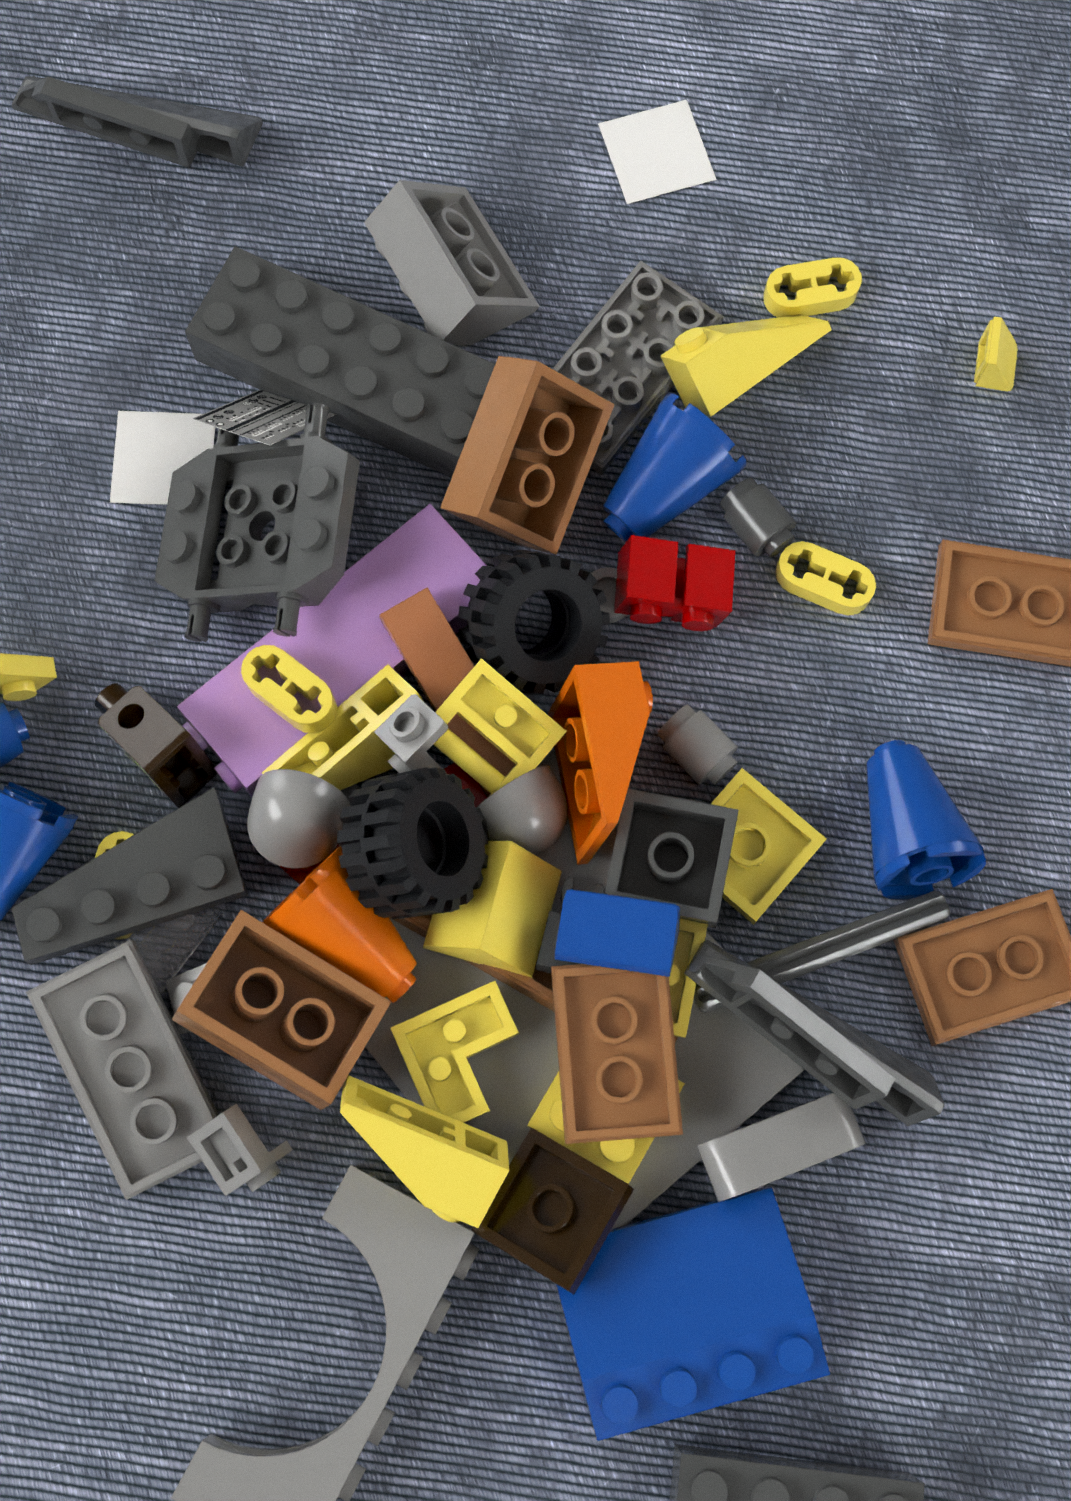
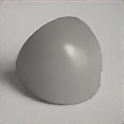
[476,765,568,855]
[247,769,350,868]

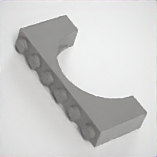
[171,1165,480,1501]

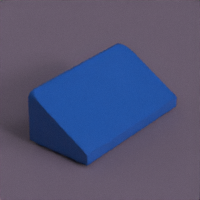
[555,889,680,977]

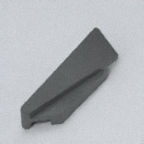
[11,76,263,168]
[684,940,945,1126]

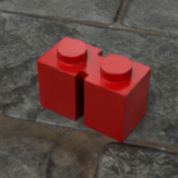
[614,535,736,631]

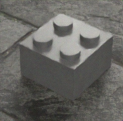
[605,789,739,929]

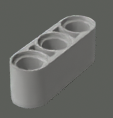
[697,1093,866,1202]

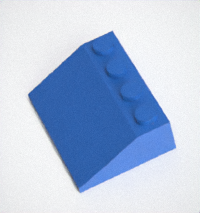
[556,1186,830,1441]

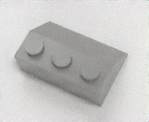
[364,180,540,345]

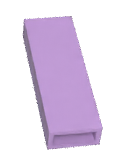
[177,504,487,797]

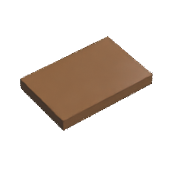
[927,539,1071,667]
[893,889,1071,1046]
[551,964,683,1144]

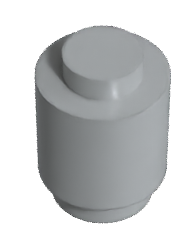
[657,704,738,785]

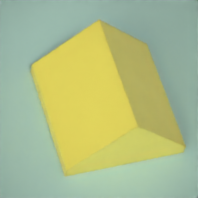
[423,841,562,978]

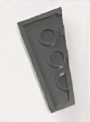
[11,787,248,965]

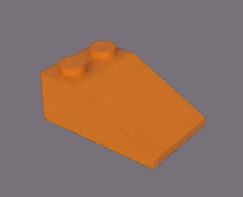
[548,661,653,865]

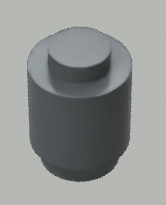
[719,477,796,558]

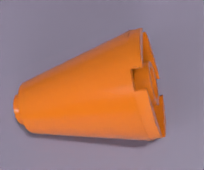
[262,846,417,1003]

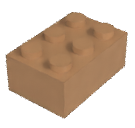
[440,356,615,555]
[172,910,391,1110]

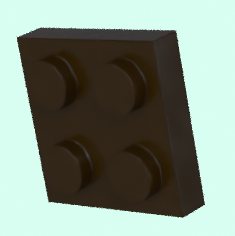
[471,1128,634,1295]

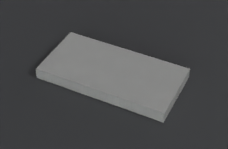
[26,940,219,1200]

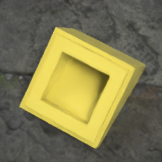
[974,317,1018,391]

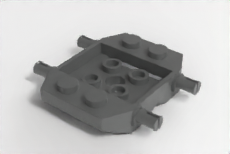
[154,403,360,642]

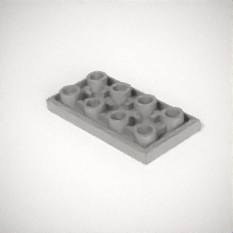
[553,261,723,475]

